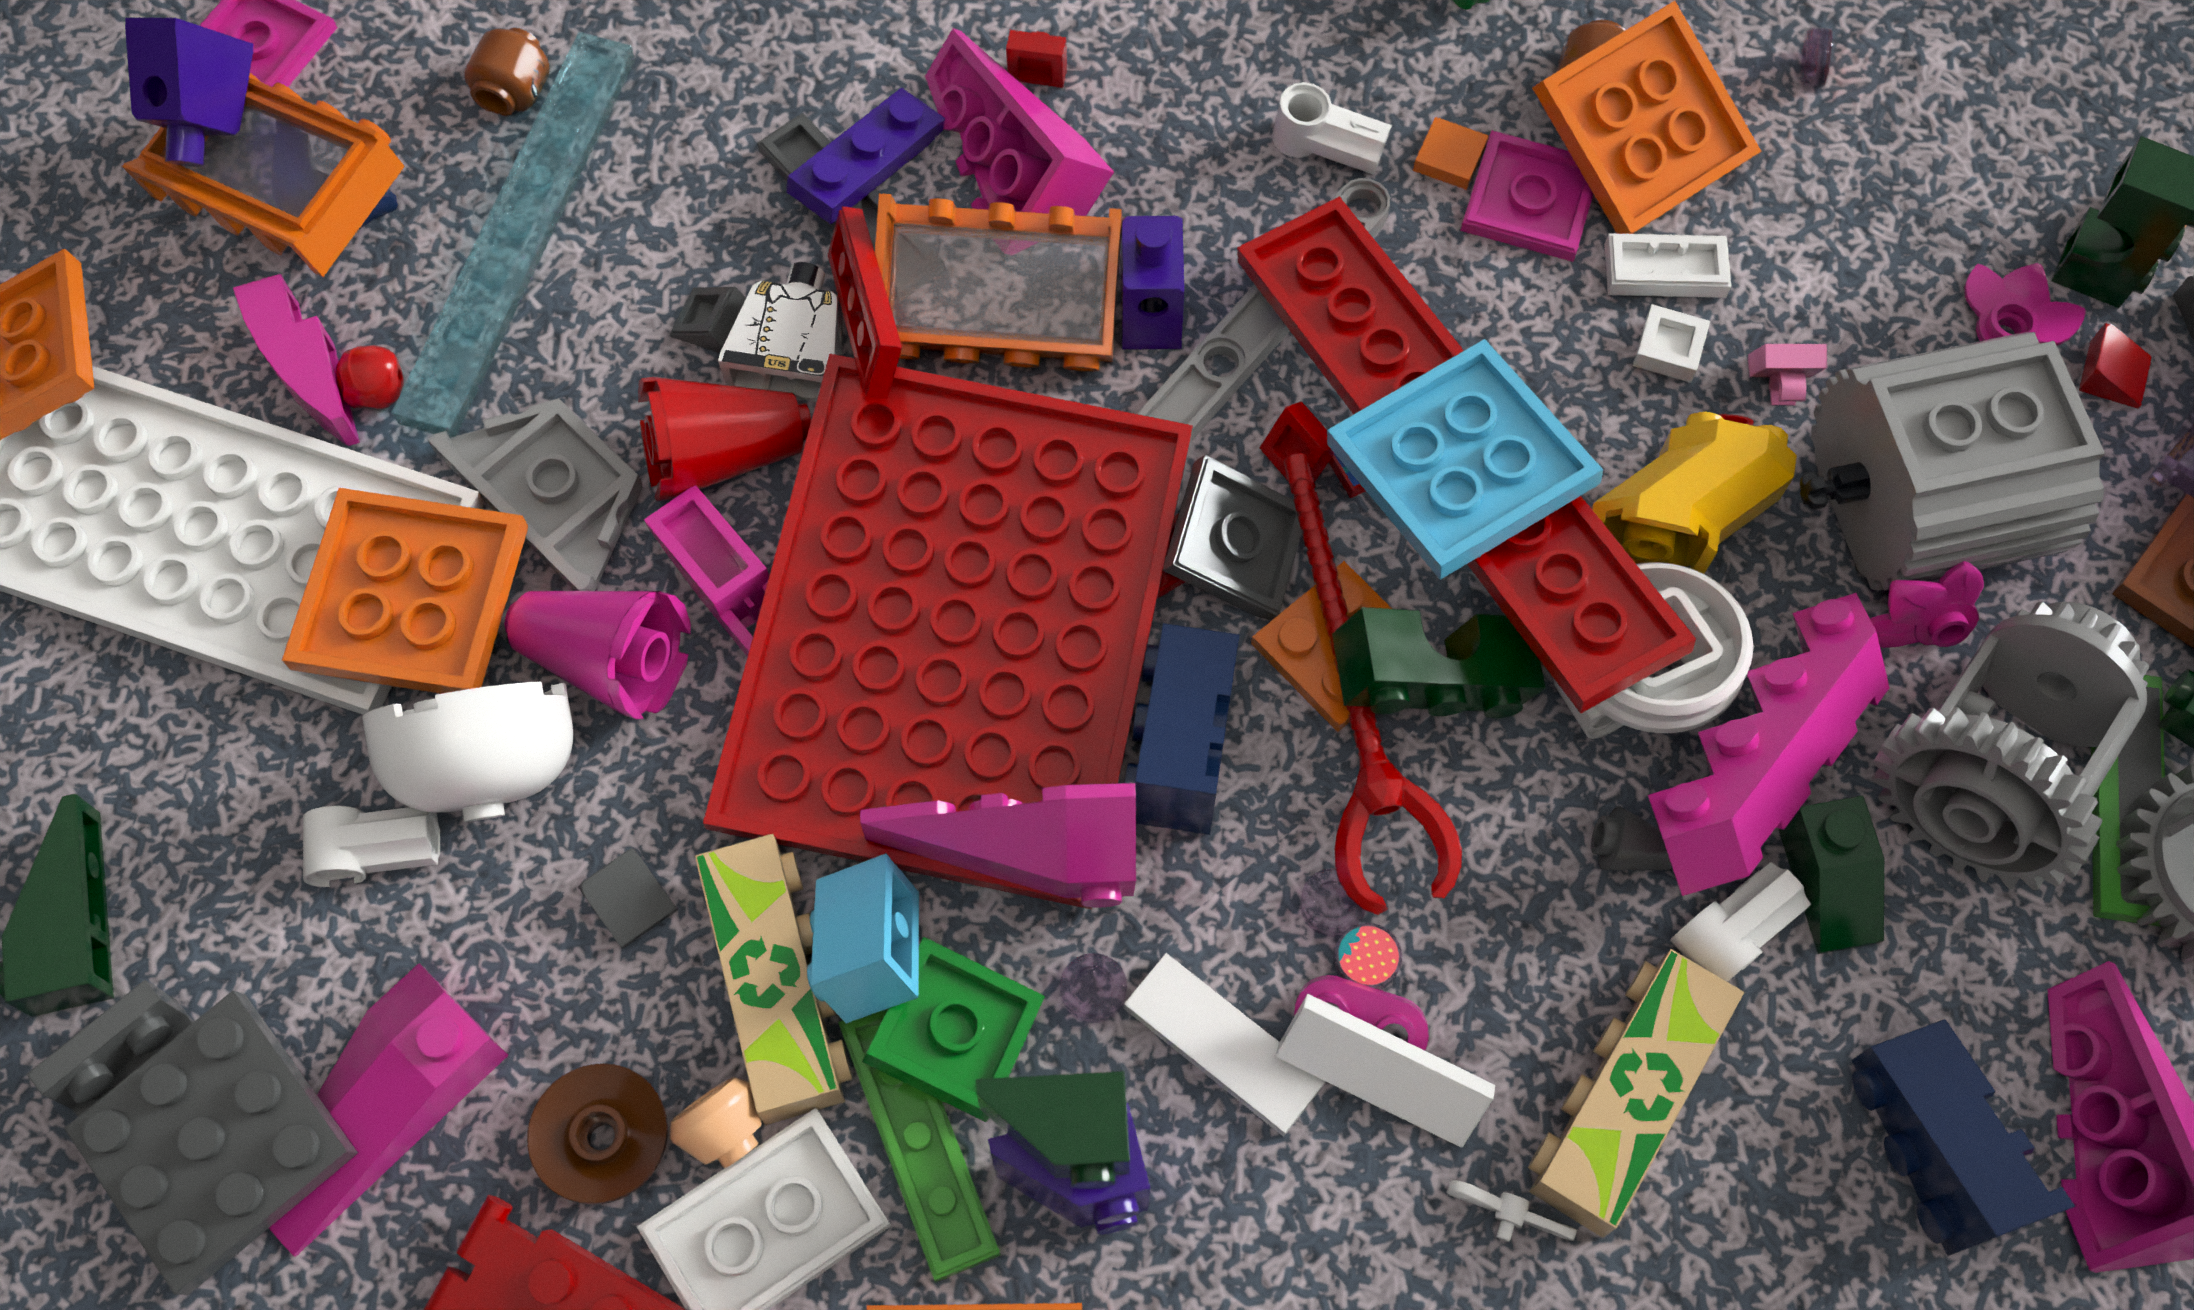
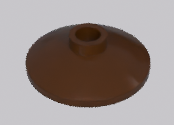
[527,1063,668,1205]

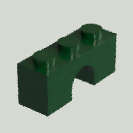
[2051,136,2194,308]
[1332,607,1546,718]

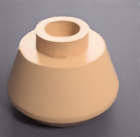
[670,1077,762,1168]

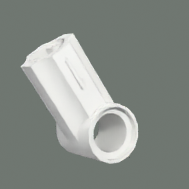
[1272,82,1392,175]
[303,806,440,887]
[1670,862,1811,982]

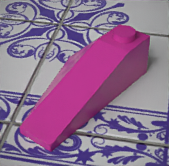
[925,28,1114,256]
[860,783,1136,908]
[2048,961,2194,1273]
[269,963,509,1257]

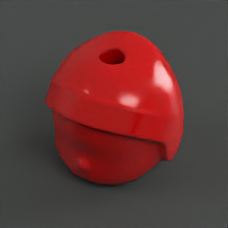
[336,345,404,409]

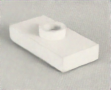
[1604,233,1731,298]

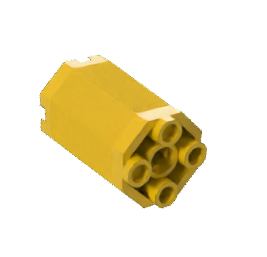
[1591,412,1797,574]

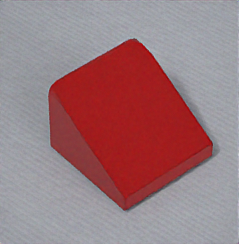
[2079,323,2152,409]

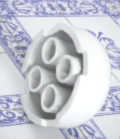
[362,682,573,822]

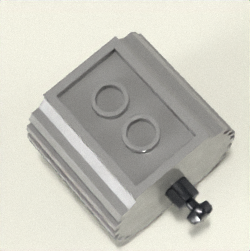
[1799,332,2105,591]

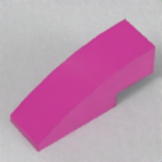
[233,274,360,446]
[644,485,770,657]

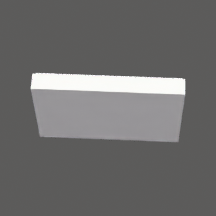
[637,1108,891,1310]

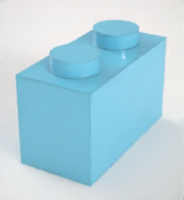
[807,854,919,1023]

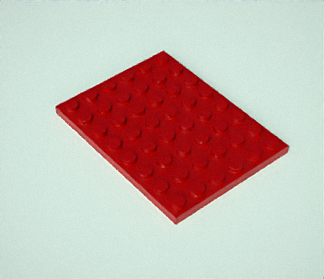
[703,353,1193,910]

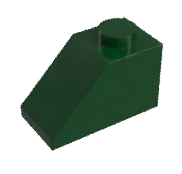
[1778,795,1885,954]
[976,1071,1130,1189]

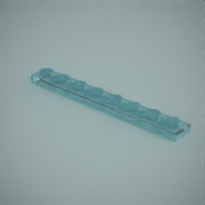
[392,32,636,438]

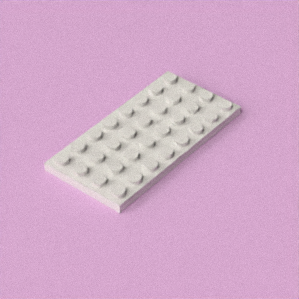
[0,366,485,715]

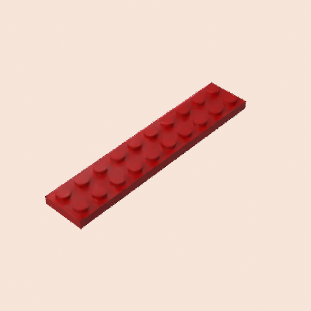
[1237,196,1696,714]

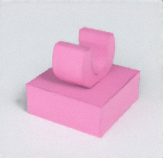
[1748,344,1827,405]

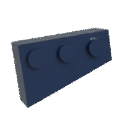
[1124,623,1240,835]
[1851,1019,2076,1256]

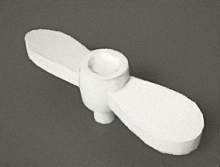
[1447,1180,1577,1242]

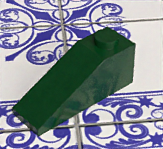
[0,793,114,1017]

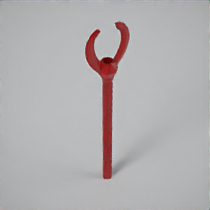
[1284,453,1462,915]

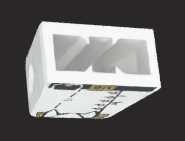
[718,262,843,402]

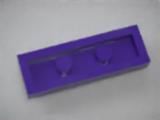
[786,87,945,225]

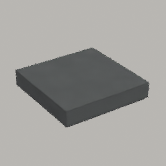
[1162,455,1302,620]

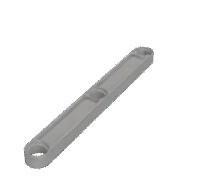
[1137,178,1390,442]

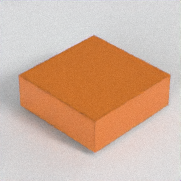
[1413,117,1489,190]

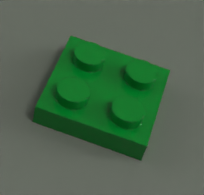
[862,937,1045,1122]

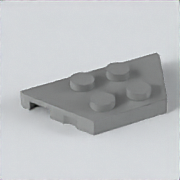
[428,398,643,591]

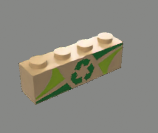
[695,834,853,1125]
[1528,949,1744,1238]

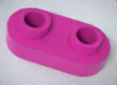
[1294,975,1429,1051]

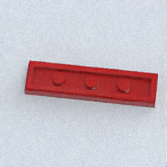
[828,206,902,399]

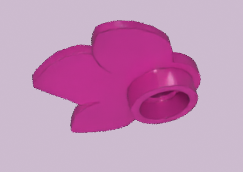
[1964,263,2086,346]
[1870,561,1984,648]

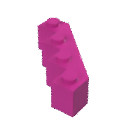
[1648,593,1890,896]

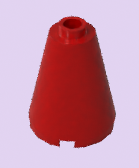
[638,377,811,501]

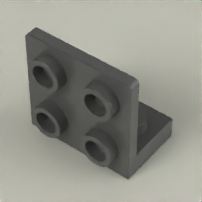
[26,980,194,1116]

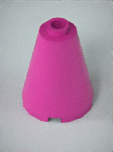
[504,591,691,719]

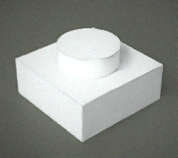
[1633,304,1710,382]

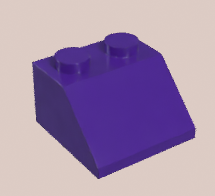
[988,1103,1151,1235]

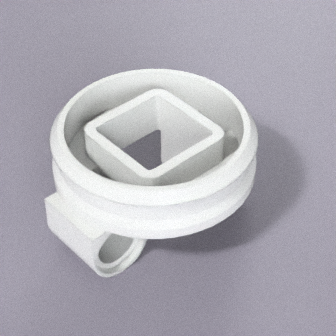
[1554,562,1755,739]

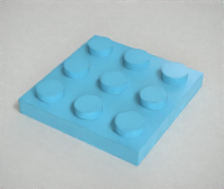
[1327,339,1603,580]

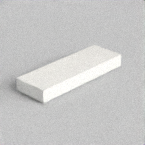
[1124,953,1326,1137]
[1275,994,1495,1148]

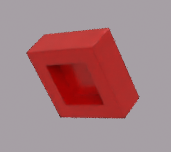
[1006,30,1067,88]
[1259,401,1334,482]

